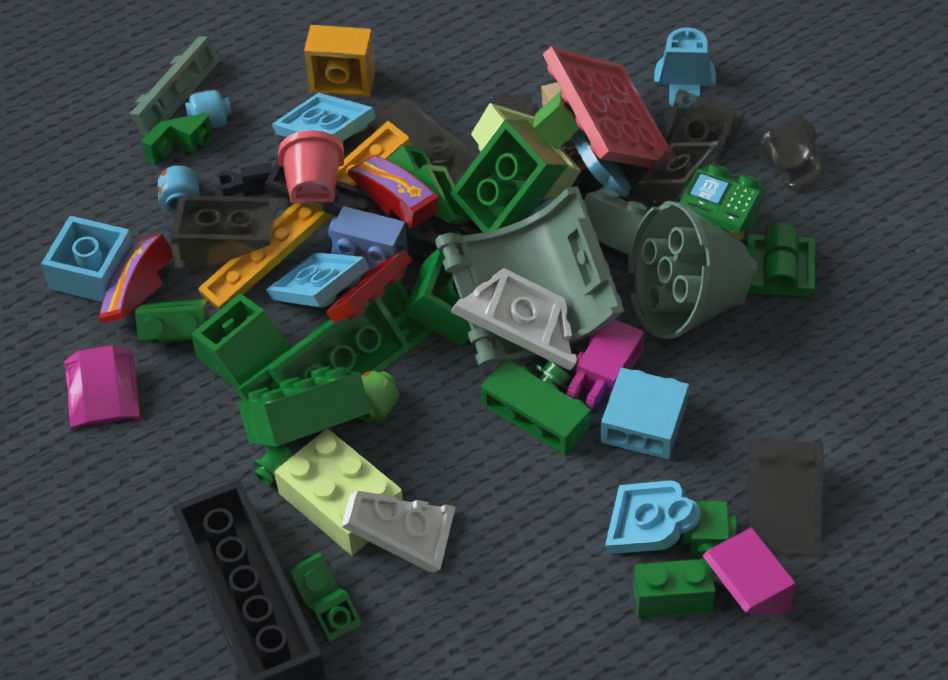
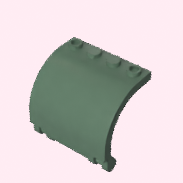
[435,187,624,367]

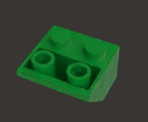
[191,293,291,388]

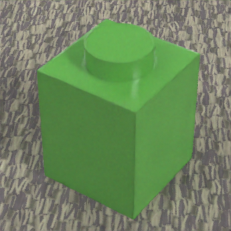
[533,90,580,150]

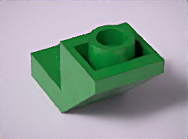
[141,113,213,165]
[286,553,362,642]

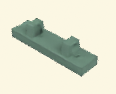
[130,36,220,136]

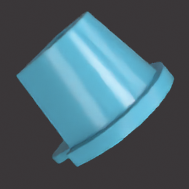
[654,27,716,108]

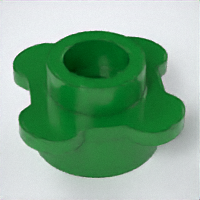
[536,361,571,390]

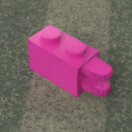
[566,320,645,410]

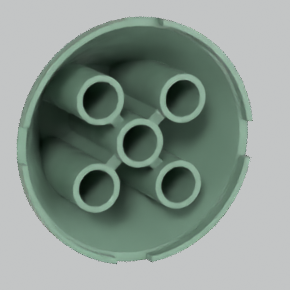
[628,201,758,339]

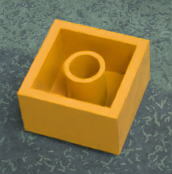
[304,25,376,97]

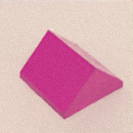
[703,527,795,615]

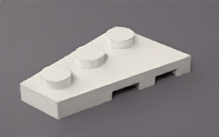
[341,490,456,573]

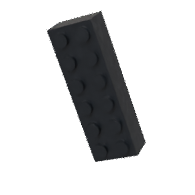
[171,480,326,680]

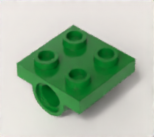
[747,223,815,297]

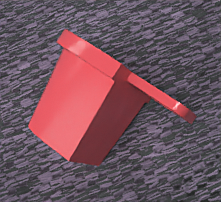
[278,130,344,203]

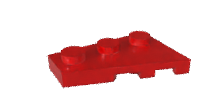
[326,250,412,323]

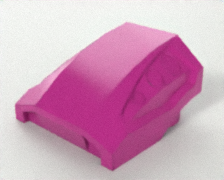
[64,345,141,430]

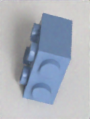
[328,206,408,280]

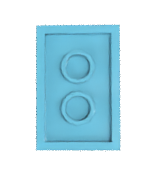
[272,93,377,144]
[266,252,370,308]

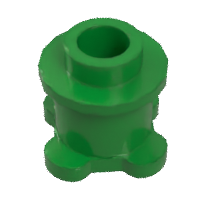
[253,445,293,486]

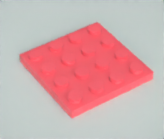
[543,46,679,171]

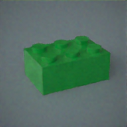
[450,119,568,233]
[238,366,371,447]

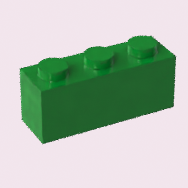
[481,359,591,456]

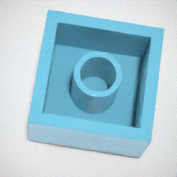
[41,216,134,302]

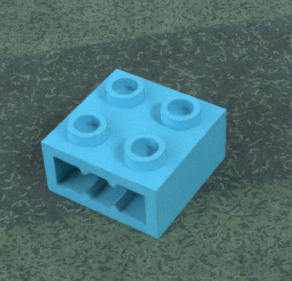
[601,368,689,460]

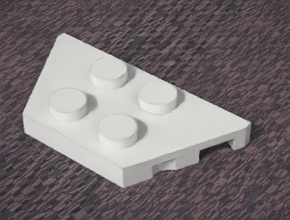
[451,268,577,370]

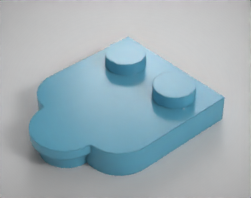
[571,129,631,198]
[605,481,701,554]

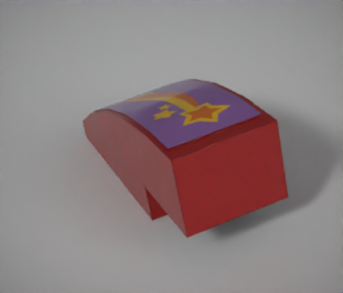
[347,155,439,229]
[99,234,175,324]

